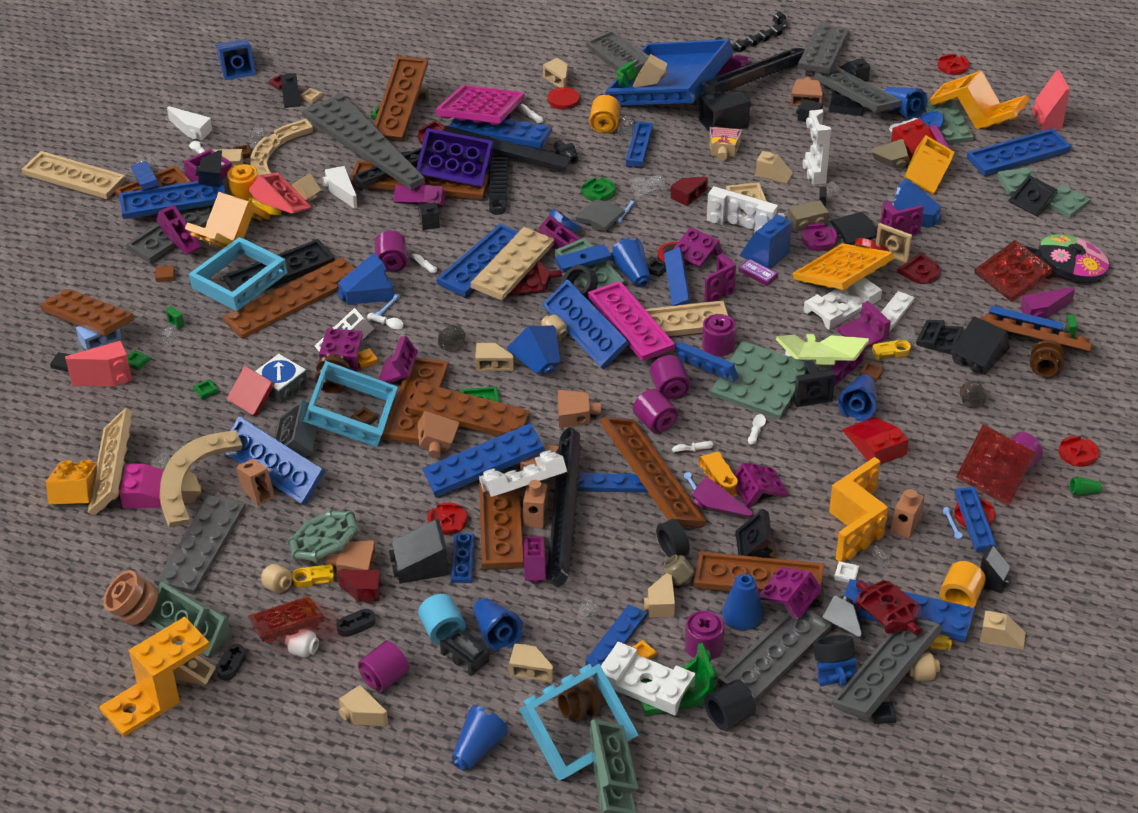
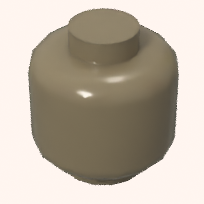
[663,555,694,586]

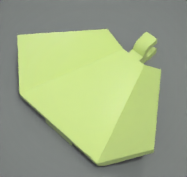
[776,334,869,365]

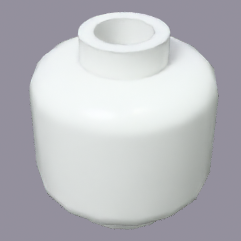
[285,627,319,658]

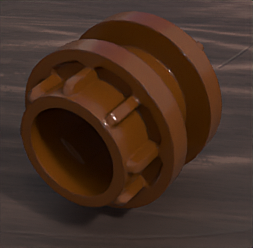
[1030,340,1065,378]
[315,353,350,393]
[557,678,605,722]

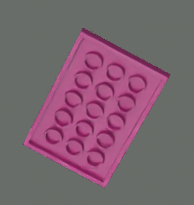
[436,85,525,125]

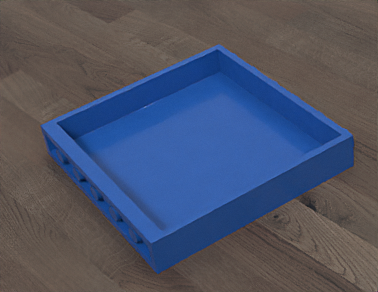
[605,39,734,105]

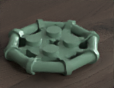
[288,509,359,563]

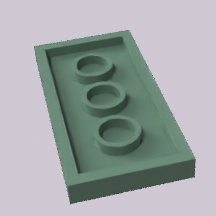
[924,99,974,144]
[555,238,625,289]

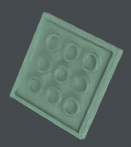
[710,341,805,419]

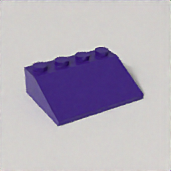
[416,128,493,188]

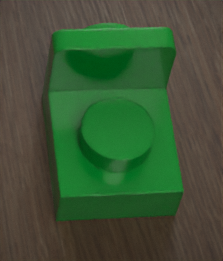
[615,61,638,88]

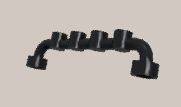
[714,12,787,52]

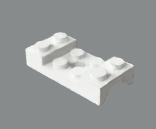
[803,109,831,185]
[707,186,778,232]
[804,277,882,330]
[479,450,567,497]
[601,642,696,715]

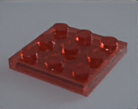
[974,240,1052,302]
[956,424,1037,505]
[248,596,325,642]

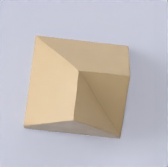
[876,223,912,263]

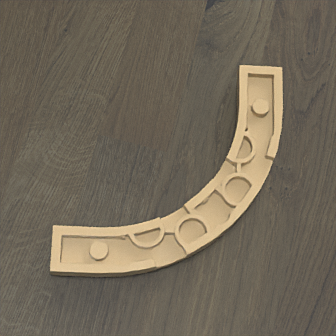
[250,119,313,176]
[160,430,242,527]

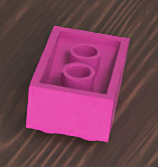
[119,464,164,508]

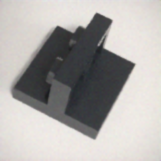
[794,360,835,408]
[735,509,777,559]

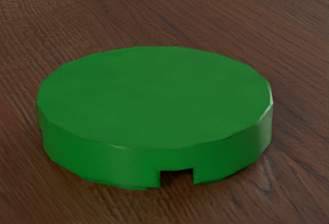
[582,177,616,201]

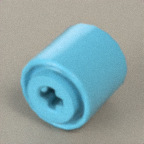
[418,594,466,645]

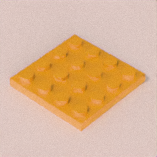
[792,243,894,290]

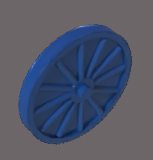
[919,111,945,129]

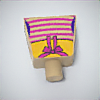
[709,127,741,161]

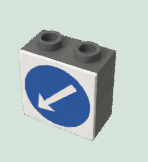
[255,354,307,404]

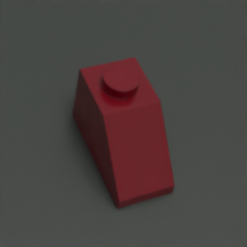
[670,177,708,206]
[337,570,381,603]

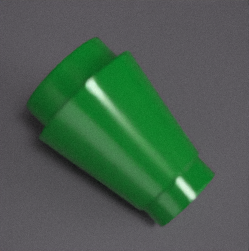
[1069,476,1102,496]

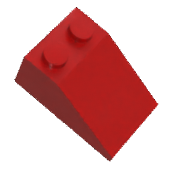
[891,119,938,161]
[842,417,909,465]

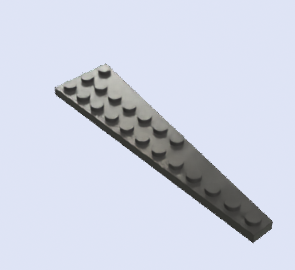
[302,93,425,190]

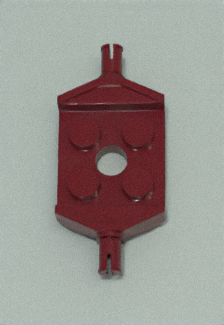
[507,261,562,296]
[856,580,922,636]

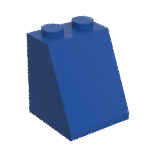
[215,39,256,80]
[740,214,792,269]

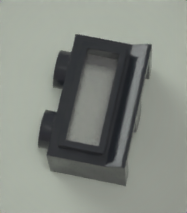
[440,629,489,676]

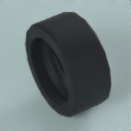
[562,265,598,300]
[656,519,690,557]
[813,635,856,662]

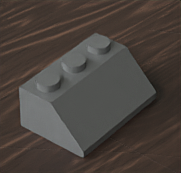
[274,399,317,457]

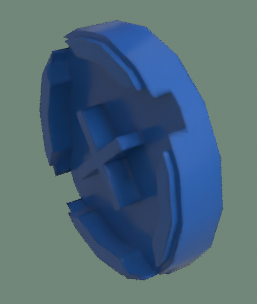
[549,209,581,233]

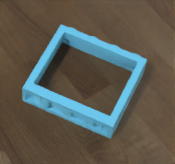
[188,237,288,311]
[303,361,397,447]
[519,664,638,780]

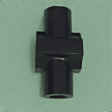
[553,140,579,165]

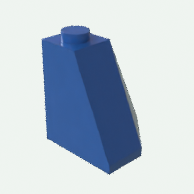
[891,178,942,228]
[337,253,394,305]
[507,325,560,374]

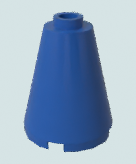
[884,87,928,120]
[611,237,651,287]
[838,374,877,421]
[722,574,764,631]
[473,598,524,652]
[452,705,508,771]

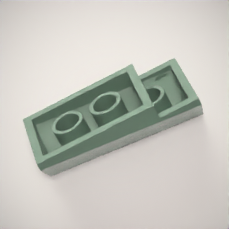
[145,581,232,657]
[589,719,639,813]

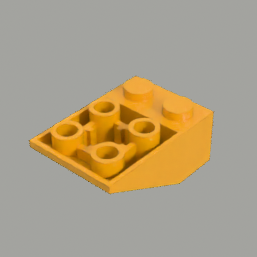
[904,135,955,194]
[46,460,97,504]

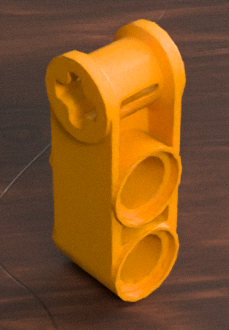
[698,451,738,498]

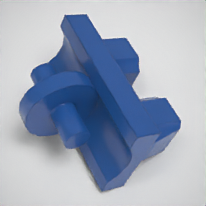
[817,657,857,686]

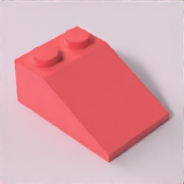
[1032,70,1070,131]
[248,172,312,213]
[65,341,132,386]

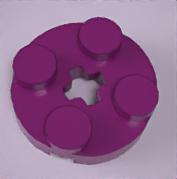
[801,223,837,251]

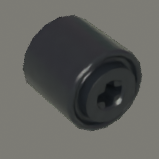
[704,679,756,731]

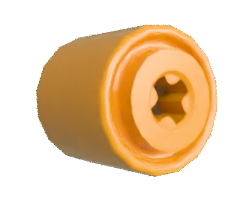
[589,95,621,133]
[227,164,258,202]
[939,561,986,608]

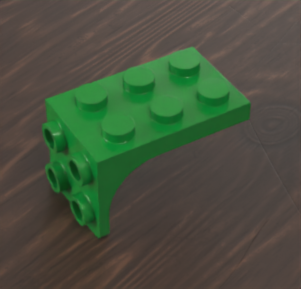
[640,643,717,716]

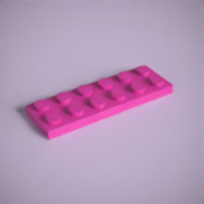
[588,281,675,362]

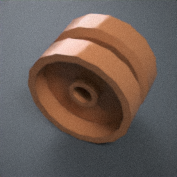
[103,570,158,625]

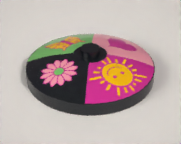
[1038,234,1109,282]

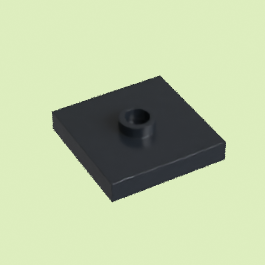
[1009,175,1058,217]

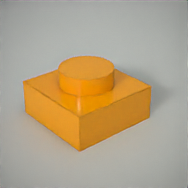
[358,348,378,369]

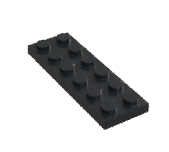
[223,239,335,292]

